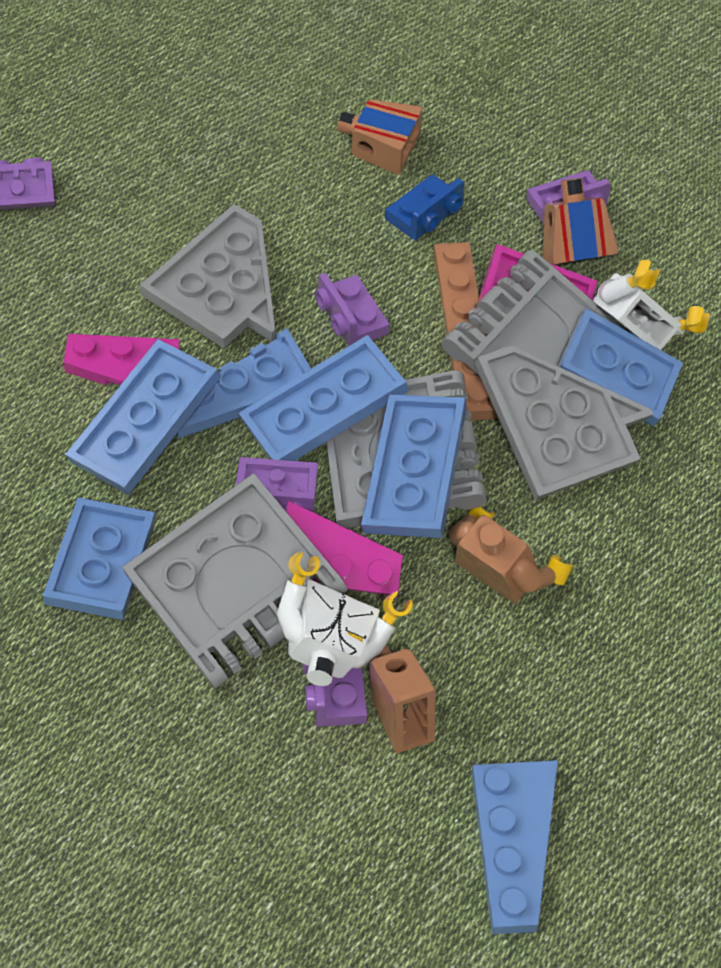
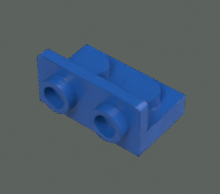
[385,174,465,241]

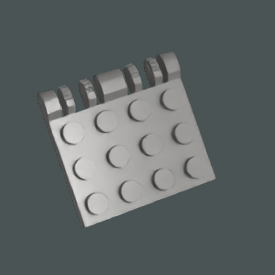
[441,250,627,376]
[326,370,486,528]
[122,473,348,689]

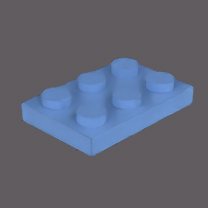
[558,308,683,426]
[43,498,156,620]

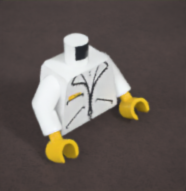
[594,260,710,350]
[277,552,413,686]

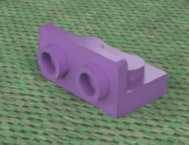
[0,158,55,210]
[315,273,390,346]
[236,457,318,513]
[303,664,367,727]

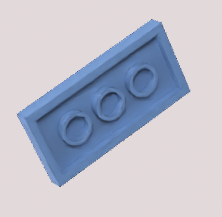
[239,335,409,461]
[65,339,221,495]
[361,394,467,538]

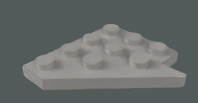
[140,204,275,348]
[474,345,653,500]

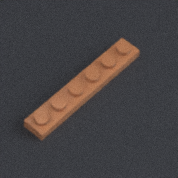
[433,242,498,421]

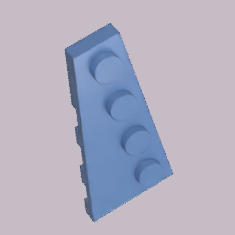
[176,328,311,439]
[471,760,558,935]

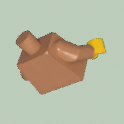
[449,506,574,605]

